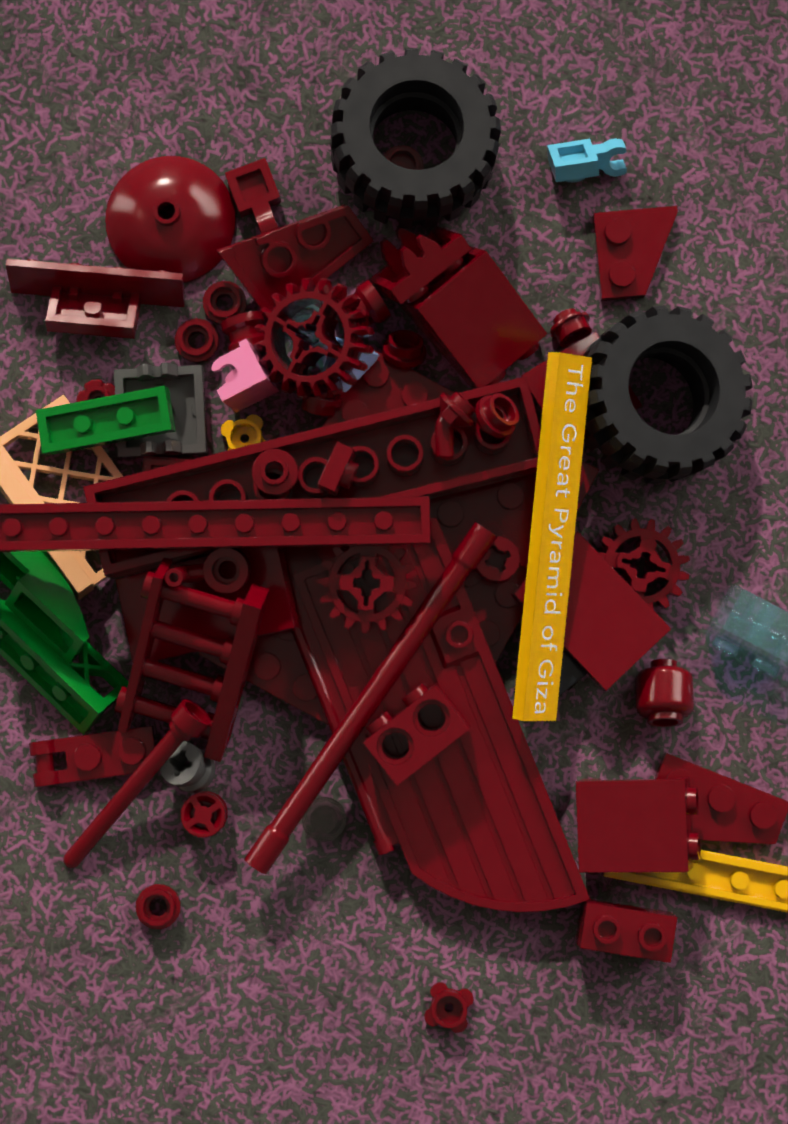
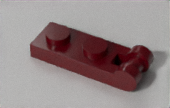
[29,726,156,787]

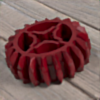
[253,278,375,400]

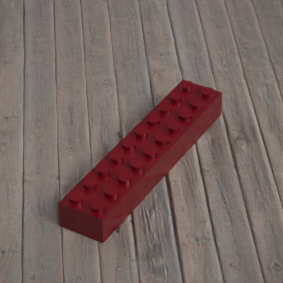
[83,376,541,579]

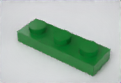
[36,385,176,456]

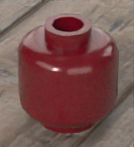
[635,659,694,727]

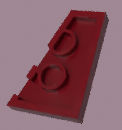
[216,204,374,319]
[655,753,788,844]

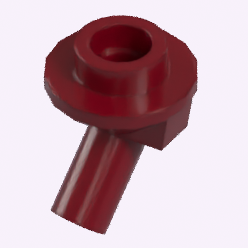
[435,391,476,456]

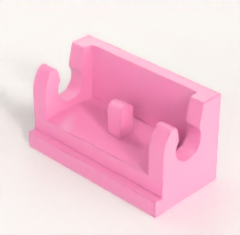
[211,339,279,413]

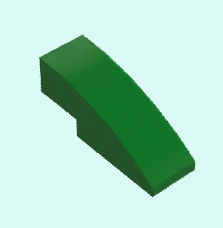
[0,551,90,664]

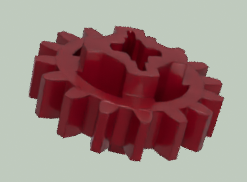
[599,519,690,609]
[318,545,417,633]

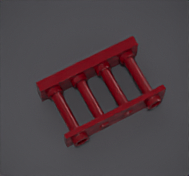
[115,557,270,762]

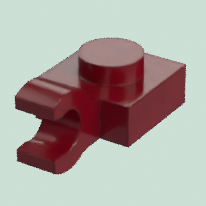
[225,158,282,234]

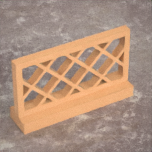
[0,395,124,600]

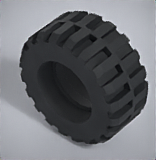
[330,48,501,229]
[584,305,753,484]

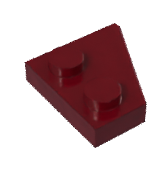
[592,206,678,301]

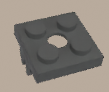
[114,362,208,459]

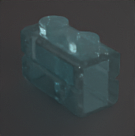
[705,585,788,678]

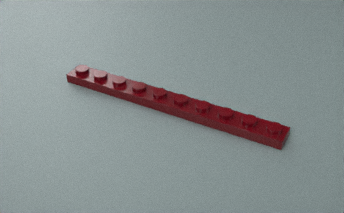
[0,496,431,552]

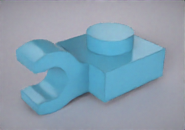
[547,138,627,183]

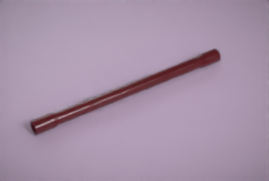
[244,522,497,874]

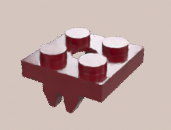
[369,226,471,304]

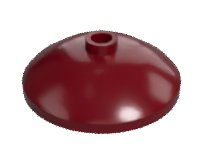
[105,156,236,283]

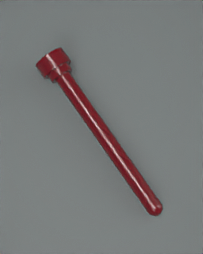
[63,699,211,868]

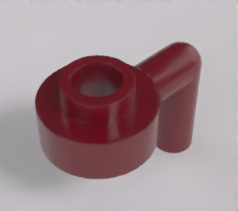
[164,548,251,594]

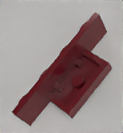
[6,258,185,339]

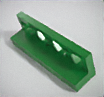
[0,580,129,735]

